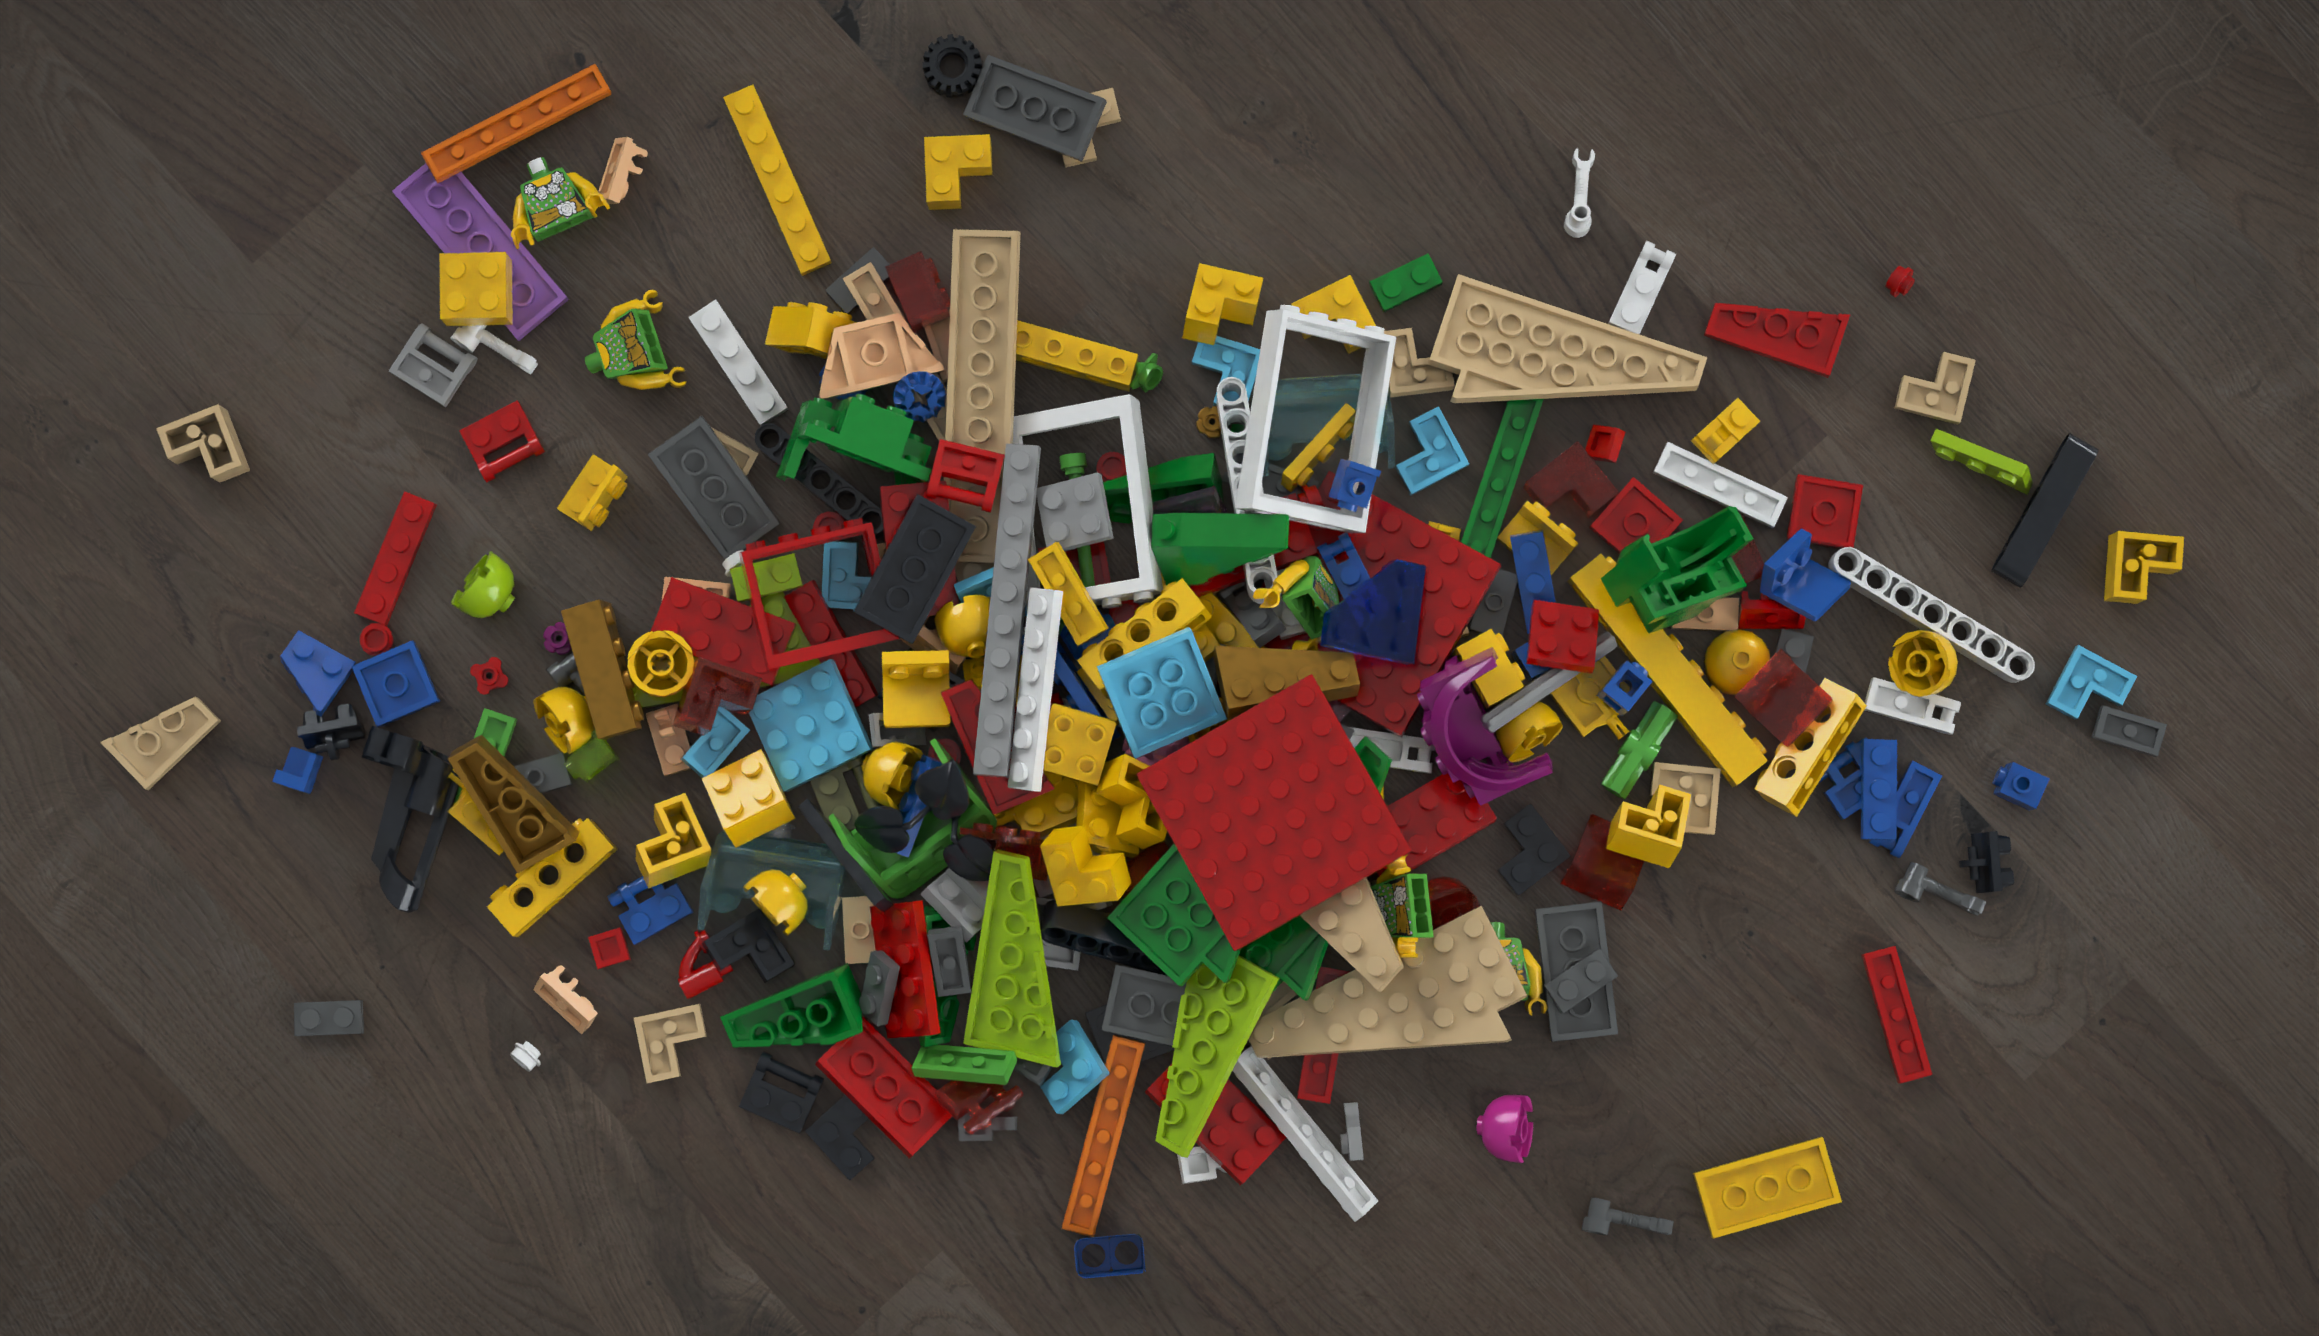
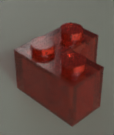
[885,251,950,332]
[1523,441,1619,518]
[672,657,762,736]

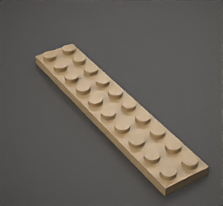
[944,229,1021,563]

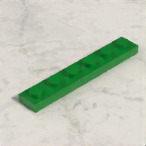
[1461,399,1544,558]

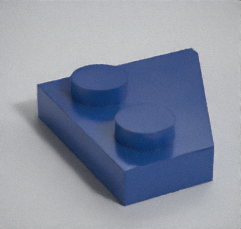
[280,630,356,717]

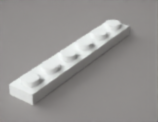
[1008,588,1063,792]
[1232,1046,1378,1222]

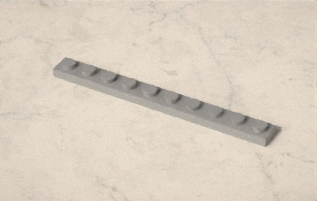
[973,444,1041,778]

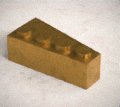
[561,599,644,740]
[1213,646,1360,720]
[448,735,579,873]

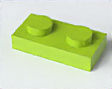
[730,553,803,602]

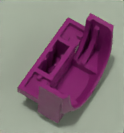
[1417,647,1553,806]

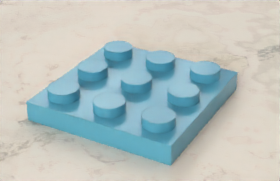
[1097,627,1227,759]
[744,659,874,792]

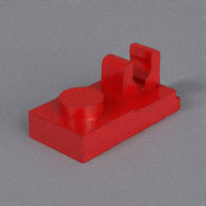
[1738,591,1806,629]

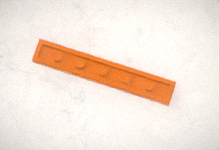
[421,64,611,184]
[1061,1034,1145,1237]

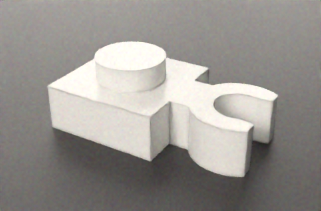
[1177,1146,1227,1184]

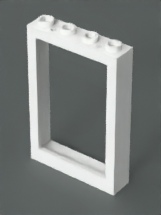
[1235,305,1396,533]
[1013,394,1163,609]

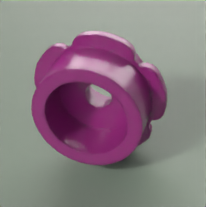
[543,622,571,655]

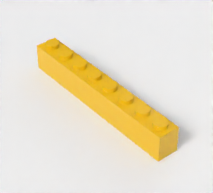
[1567,553,1768,788]

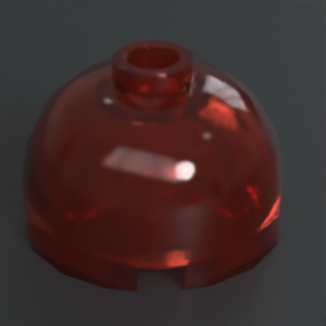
[1428,876,1480,930]

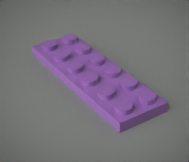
[392,163,569,341]

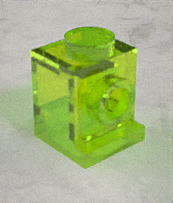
[564,730,619,782]

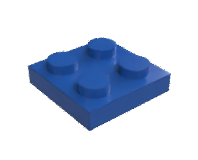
[351,640,440,728]

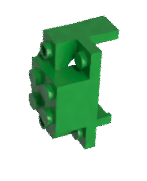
[776,394,932,485]
[1601,506,1754,634]

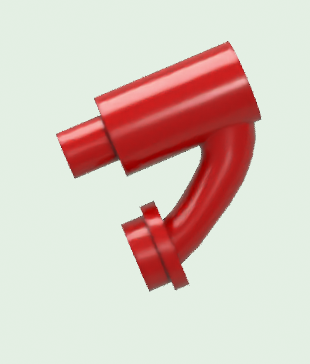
[677,929,733,999]

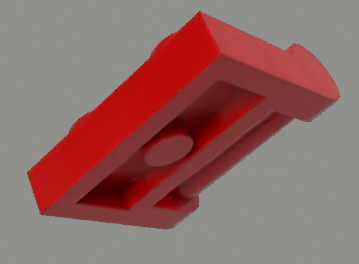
[459,400,545,483]
[926,439,1005,513]

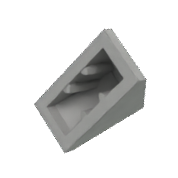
[869,713,926,750]

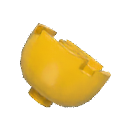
[934,595,991,658]
[1704,629,1771,695]
[627,630,694,697]
[1888,630,1958,697]
[533,687,595,754]
[1495,701,1563,763]
[862,741,923,810]
[743,869,808,936]

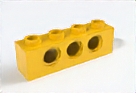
[1016,320,1138,392]
[1077,578,1212,699]
[1754,678,1867,817]
[487,818,618,937]

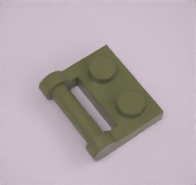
[810,755,881,831]

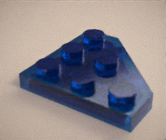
[1320,559,1426,665]

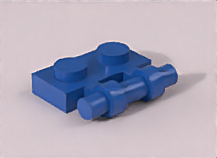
[1818,737,1899,820]
[607,876,694,945]

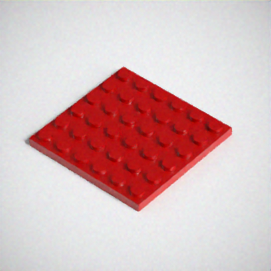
[1260,471,1501,738]
[1136,674,1412,951]

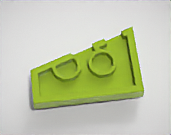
[1930,429,2033,495]

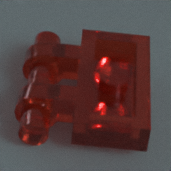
[935,1080,1024,1135]

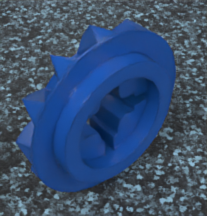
[893,371,946,423]

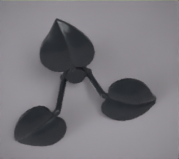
[854,759,995,881]

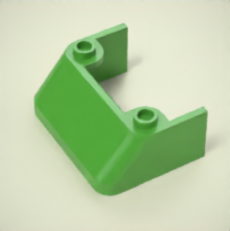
[828,738,997,899]

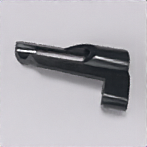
[362,726,460,913]

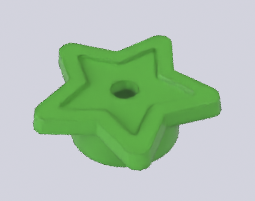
[1130,353,1163,393]

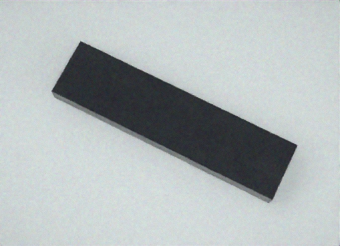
[798,799,894,912]

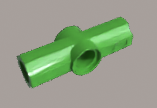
[1600,701,1678,800]

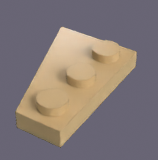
[100,696,221,790]

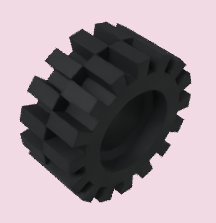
[923,34,982,98]

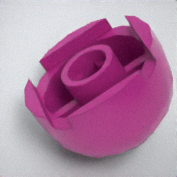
[1477,1095,1533,1163]

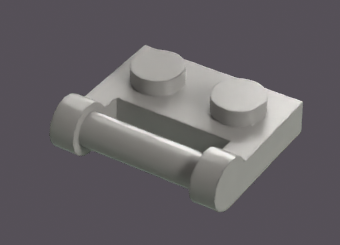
[389,323,478,407]

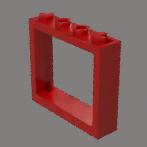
[739,518,899,670]

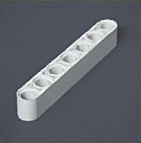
[1216,377,1277,604]
[1828,547,2035,683]

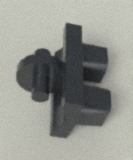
[297,704,365,761]
[1959,831,2014,893]

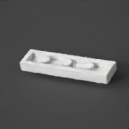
[689,299,788,426]
[1653,442,1788,528]

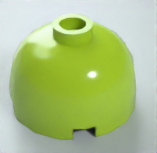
[452,551,515,618]

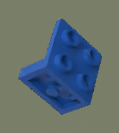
[1760,529,1851,621]

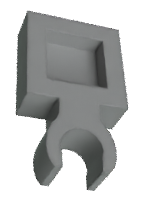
[1340,1102,1364,1161]

